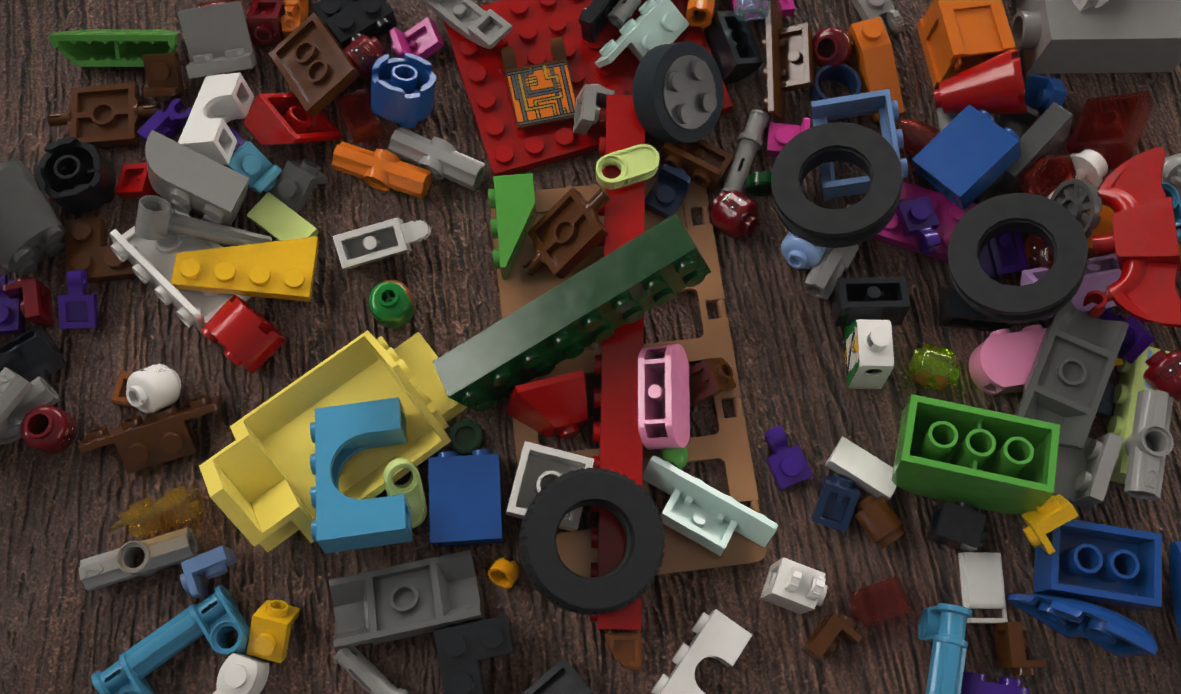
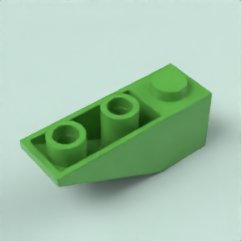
[488,173,536,280]

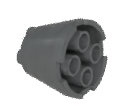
[0,157,65,277]

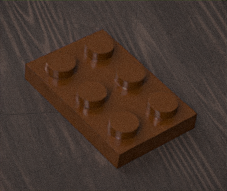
[269,12,361,117]

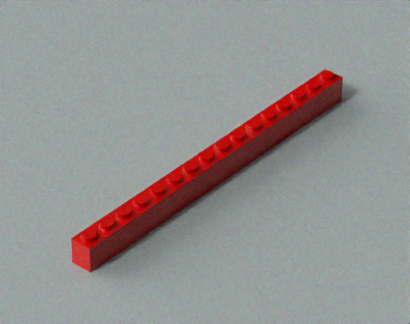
[590,95,645,631]

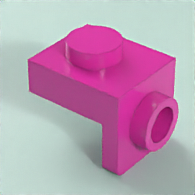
[389,17,444,59]

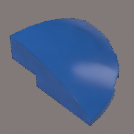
[1005,593,1158,657]

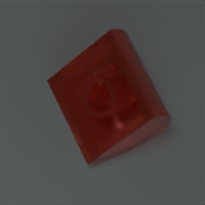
[1066,91,1154,169]

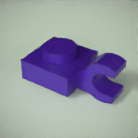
[137,98,192,143]
[896,196,941,255]
[58,270,99,329]
[0,274,25,335]
[1098,308,1156,364]
[764,425,813,491]

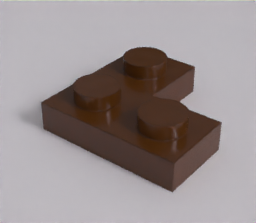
[66,217,138,284]

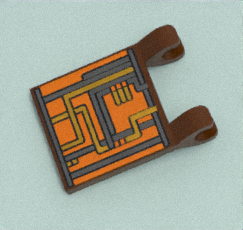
[501,37,576,130]

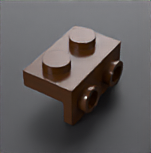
[659,139,734,191]

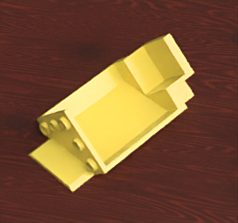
[199,330,468,553]

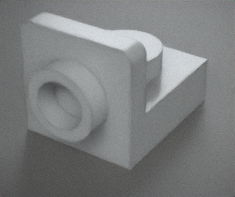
[573,84,615,135]

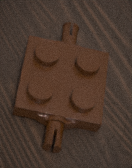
[47,82,161,148]
[522,187,611,280]

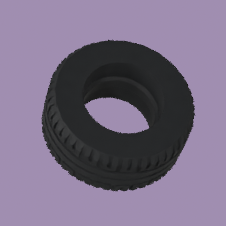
[519,468,665,615]

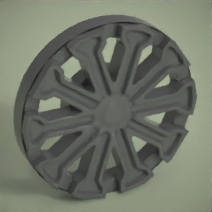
[1051,179,1102,239]

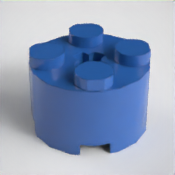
[370,53,437,128]

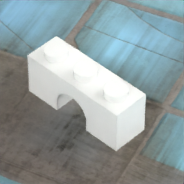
[178,73,254,165]
[651,609,752,694]

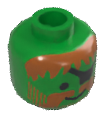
[369,280,415,328]

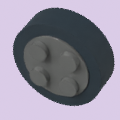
[633,41,724,143]

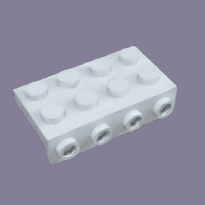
[109,202,252,333]

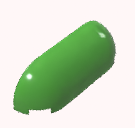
[48,29,179,67]

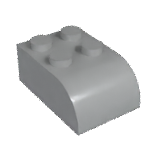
[145,130,249,227]

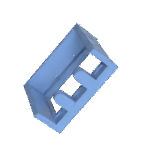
[811,89,908,202]

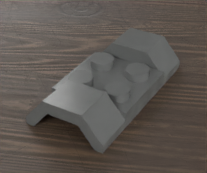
[1015,301,1129,450]
[329,549,482,650]

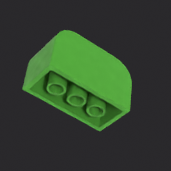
[892,394,1060,514]

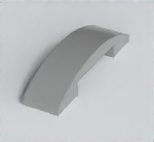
[422,0,513,49]

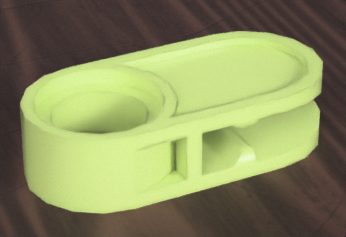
[595,144,660,190]
[383,458,427,528]

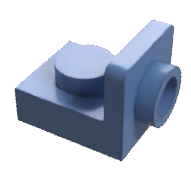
[180,545,237,599]

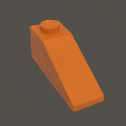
[848,17,905,123]

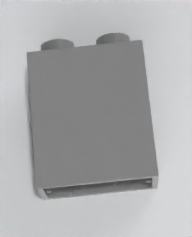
[1011,0,1181,74]

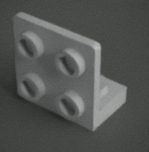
[178,1,257,79]
[1053,432,1124,508]

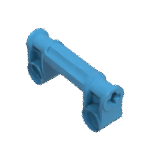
[91,585,250,694]
[918,603,972,694]

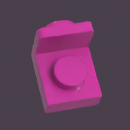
[765,118,810,157]

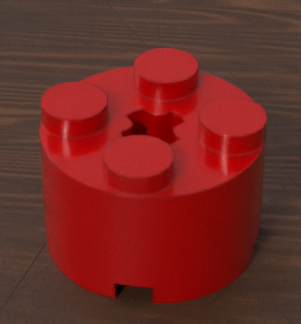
[201,294,286,373]

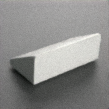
[825,436,896,501]

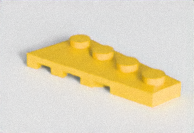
[171,236,319,302]

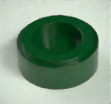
[746,171,772,196]
[448,420,484,456]

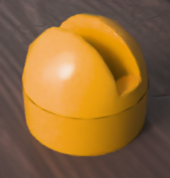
[488,557,520,589]

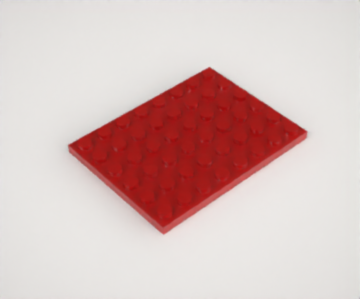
[443,0,733,176]

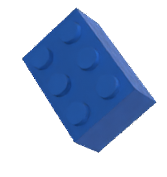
[1033,520,1162,610]

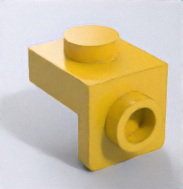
[1021,494,1079,555]
[246,600,300,664]

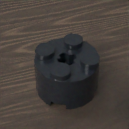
[34,137,116,214]

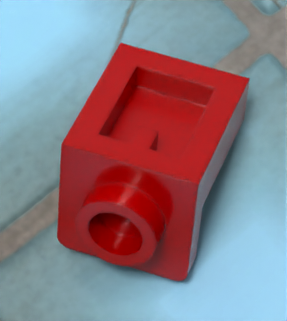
[114,162,163,199]

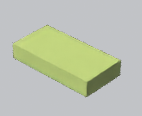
[247,192,319,241]

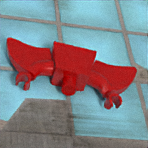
[1083,147,1181,328]

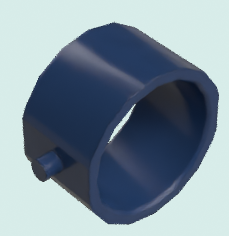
[810,63,861,101]

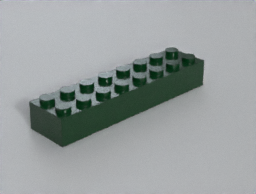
[432,213,711,412]

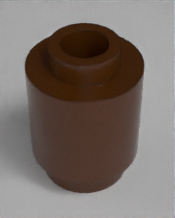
[853,494,905,549]

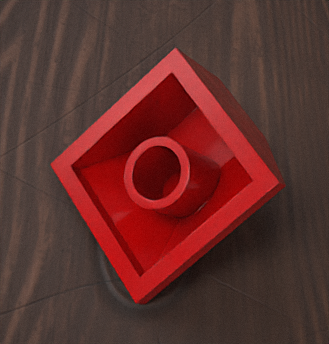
[243,92,342,145]
[505,370,588,439]

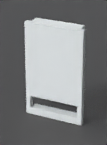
[958,552,1008,624]

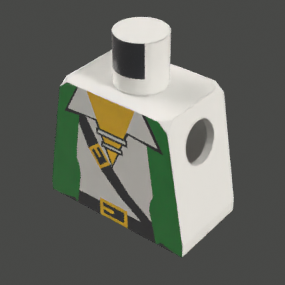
[844,319,894,389]

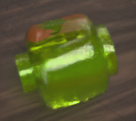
[907,343,962,392]

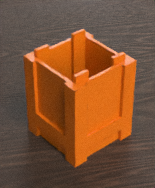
[917,0,1016,89]

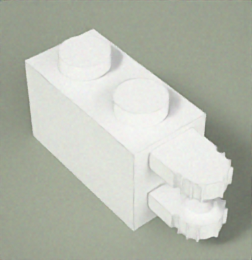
[332,217,432,269]
[760,557,828,614]

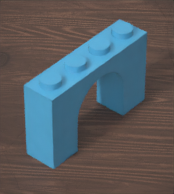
[310,397,412,554]

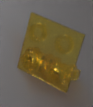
[110,485,203,538]

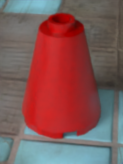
[933,48,1027,114]

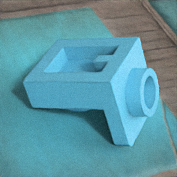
[226,141,282,193]

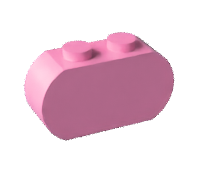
[969,324,1048,396]
[638,343,690,450]

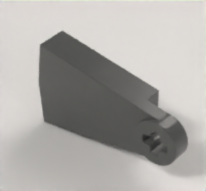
[976,102,1073,202]

